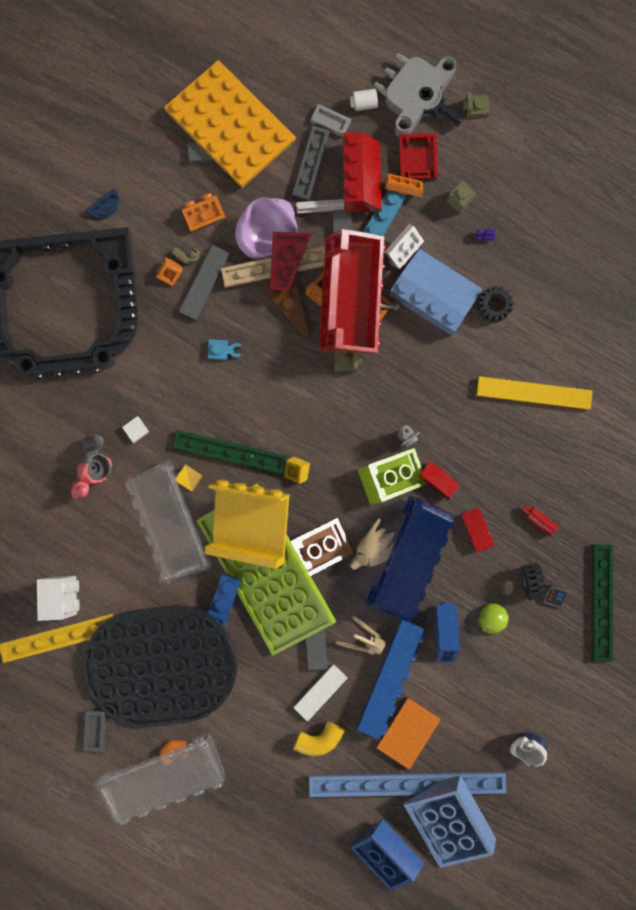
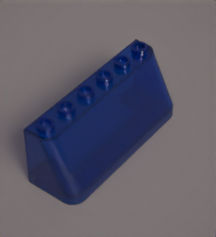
[365,496,455,622]

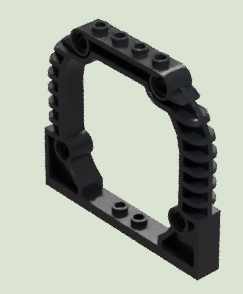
[0,227,139,379]

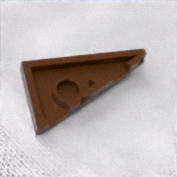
[263,279,310,340]

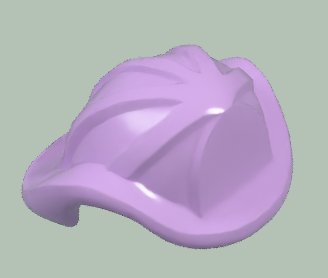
[235,197,297,260]

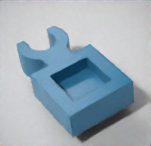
[208,339,241,360]

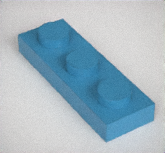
[363,190,406,236]

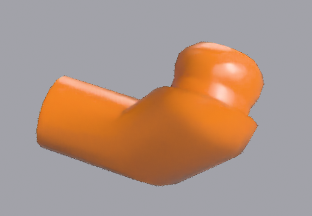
[159,740,187,761]

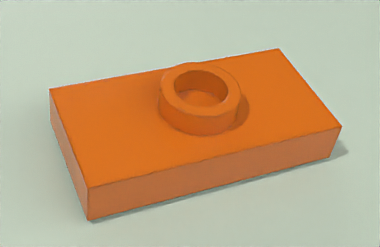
[385,173,424,197]

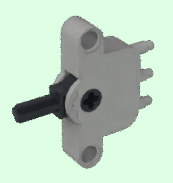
[373,53,464,137]

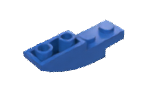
[208,573,241,627]

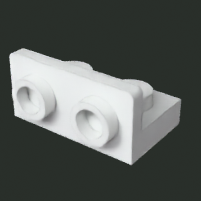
[384,224,424,269]

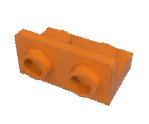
[181,193,225,231]

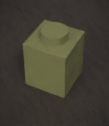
[447,181,476,214]

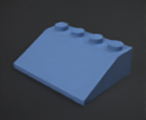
[389,249,482,336]
[404,775,496,868]

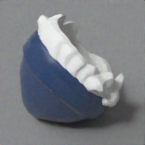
[510,731,548,767]

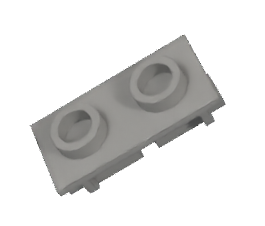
[398,425,420,448]

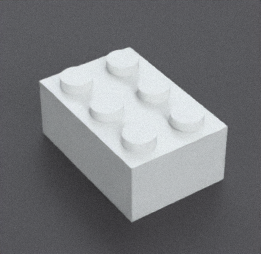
[37,576,80,621]

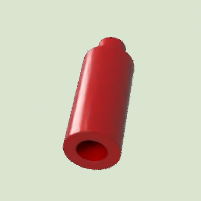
[522,505,559,537]

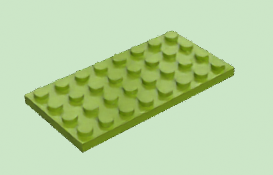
[197,483,337,656]

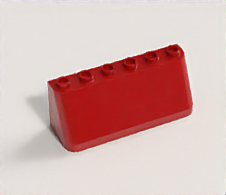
[319,229,385,354]

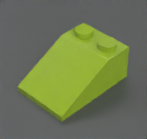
[357,448,426,505]

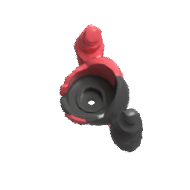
[71,434,112,499]

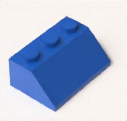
[350,819,424,891]

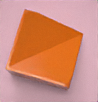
[156,257,182,286]

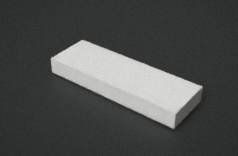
[294,664,348,721]

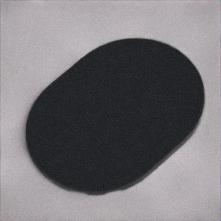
[83,605,238,727]

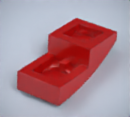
[461,508,494,553]

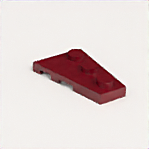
[270,232,312,291]

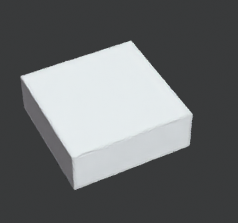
[122,416,149,443]

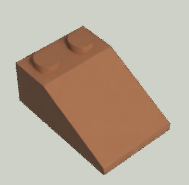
[290,519,353,576]

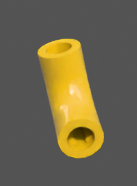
[293,722,345,757]

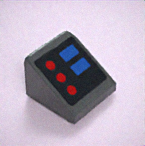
[542,585,569,609]

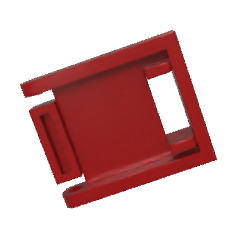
[398,133,438,180]

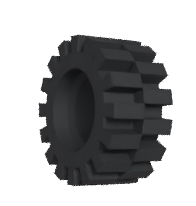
[477,286,514,323]
[521,563,546,600]

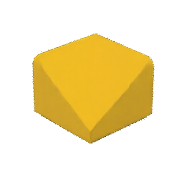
[284,457,310,484]
[175,464,203,491]

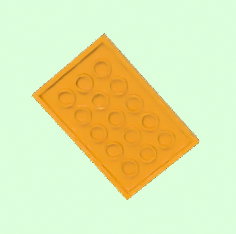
[164,60,296,188]

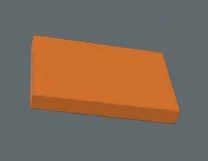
[376,697,441,770]

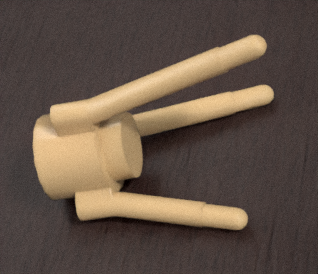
[336,616,386,655]

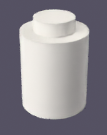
[350,89,378,111]

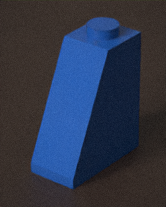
[435,602,460,662]

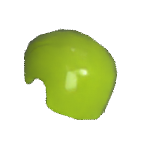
[478,604,509,634]

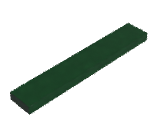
[172,430,288,475]
[592,544,613,662]

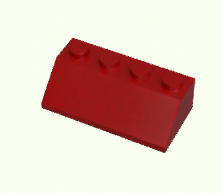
[343,132,382,212]

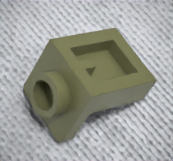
[462,92,490,117]
[334,352,361,372]

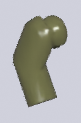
[171,247,200,264]

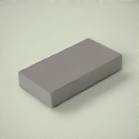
[310,104,352,138]

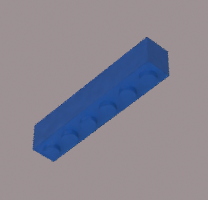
[357,619,425,739]

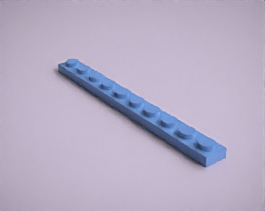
[309,771,506,797]

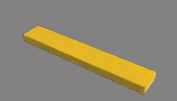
[476,376,593,410]
[0,613,113,663]

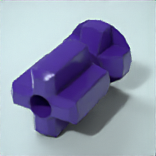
[476,229,496,241]

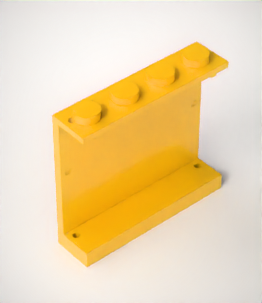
[205,480,289,569]

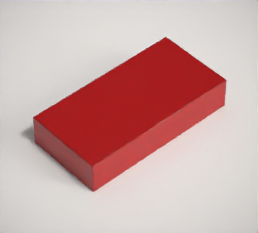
[418,461,460,501]

